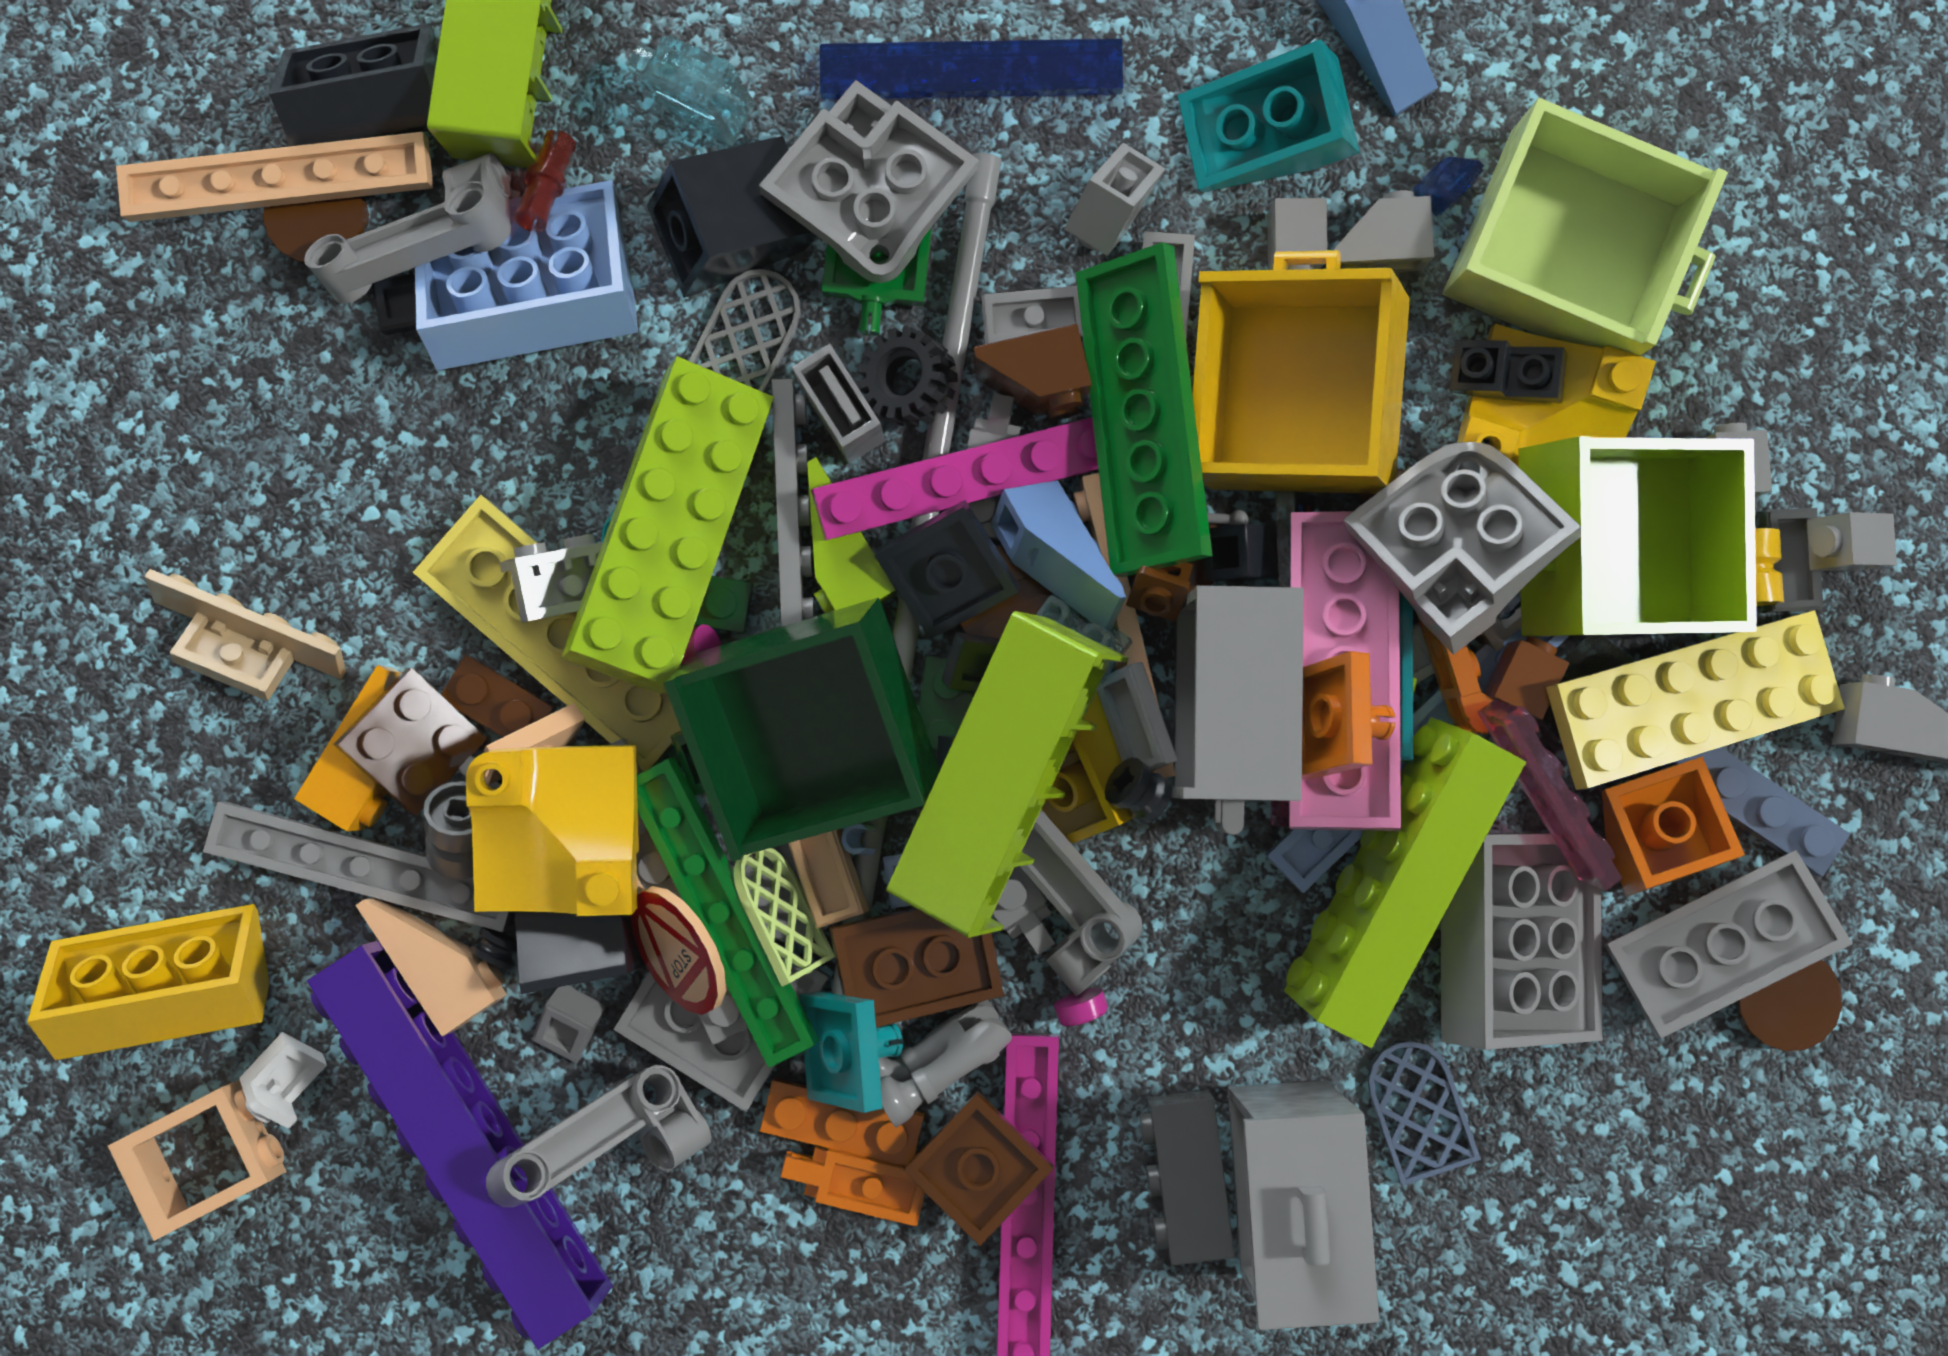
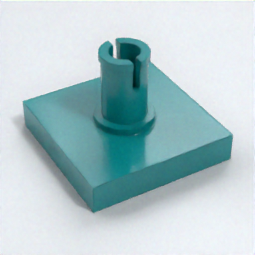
[799,991,903,1113]

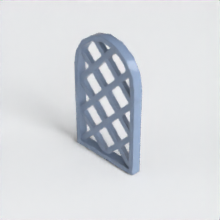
[1367,1040,1481,1186]

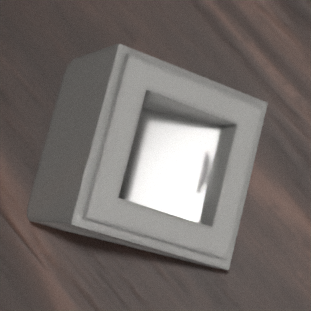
[531,985,605,1063]

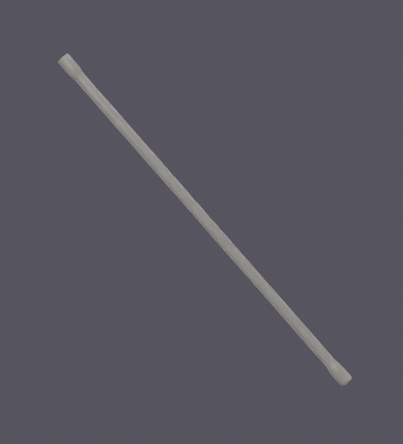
[831,153,1002,995]

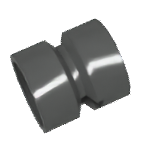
[424,781,473,879]

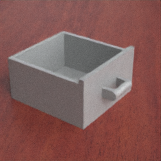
[1171,586,1304,835]
[1228,1081,1379,1330]

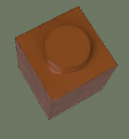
[1483,636,1569,721]

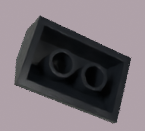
[269,23,438,146]

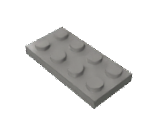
[1604,850,1853,1039]

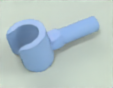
[841,823,876,855]

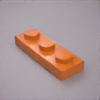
[760,1077,924,1167]

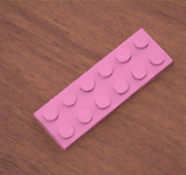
[1289,511,1401,831]

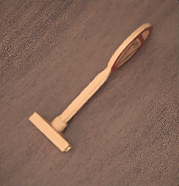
[484,703,726,1015]

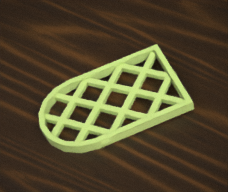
[734,848,835,986]

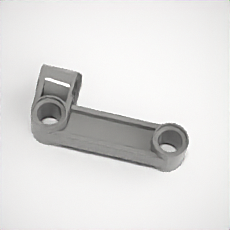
[304,152,512,304]
[1020,810,1143,997]
[486,1065,712,1207]

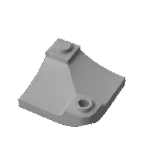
[759,80,979,283]
[1344,442,1581,655]

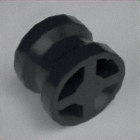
[1104,757,1173,824]

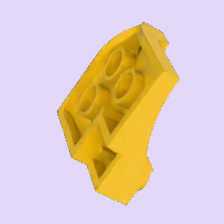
[1457,324,1656,467]
[466,745,639,916]

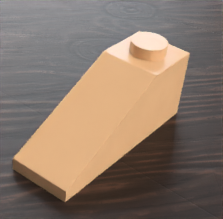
[355,898,507,1037]

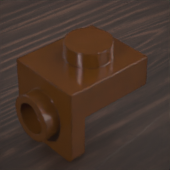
[1126,562,1193,622]

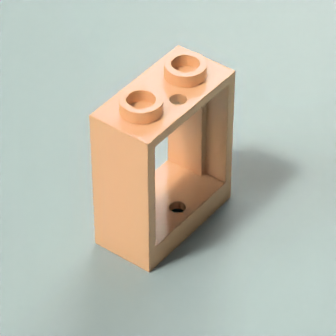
[108,1080,287,1241]

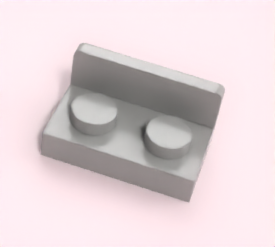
[499,534,603,622]

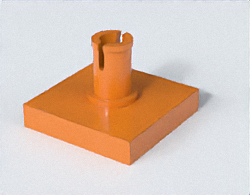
[1302,651,1396,780]

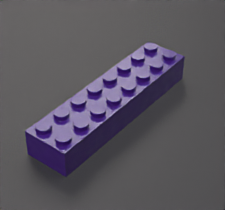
[306,941,613,1350]

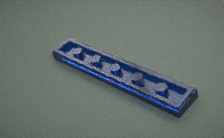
[820,39,1123,99]

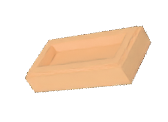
[788,828,869,929]

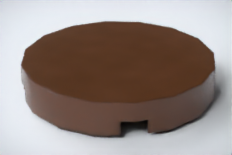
[263,196,369,264]
[1734,959,1842,1051]

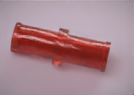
[514,129,576,232]

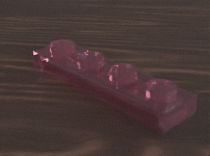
[1477,700,1622,891]

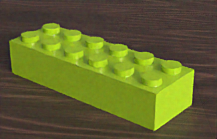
[561,356,774,694]
[1284,717,1526,1048]

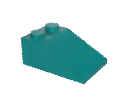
[1178,39,1360,192]

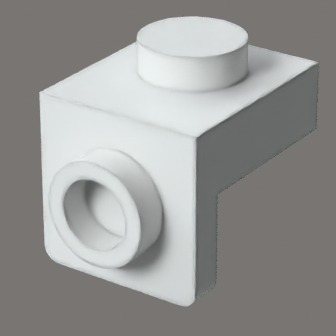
[239,1032,327,1128]

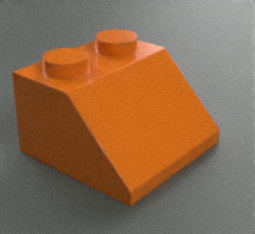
[1602,756,1745,897]

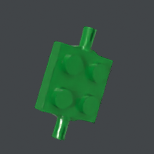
[822,227,932,336]

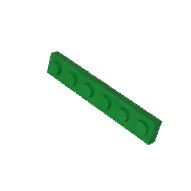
[637,757,820,1068]

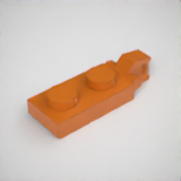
[781,1146,925,1226]

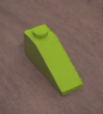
[807,457,897,613]

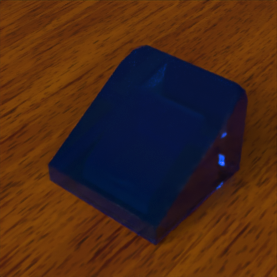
[1413,157,1485,217]

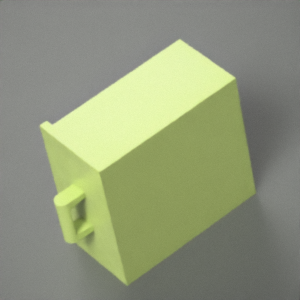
[1442,98,1728,356]

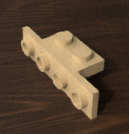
[144,569,346,701]

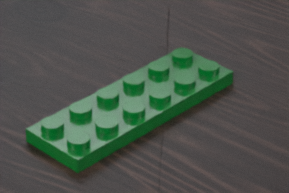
[1075,242,1213,577]

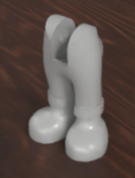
[879,1000,1012,1128]

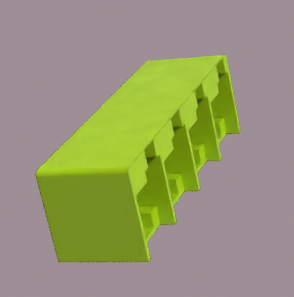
[427,0,562,170]
[886,611,1129,938]

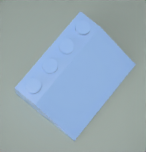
[415,180,638,371]

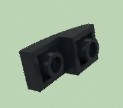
[1449,340,1567,403]

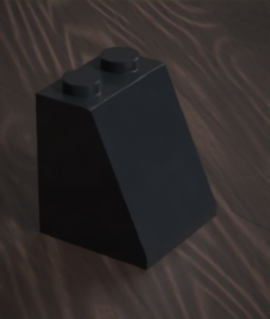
[647,136,817,298]
[515,911,645,994]

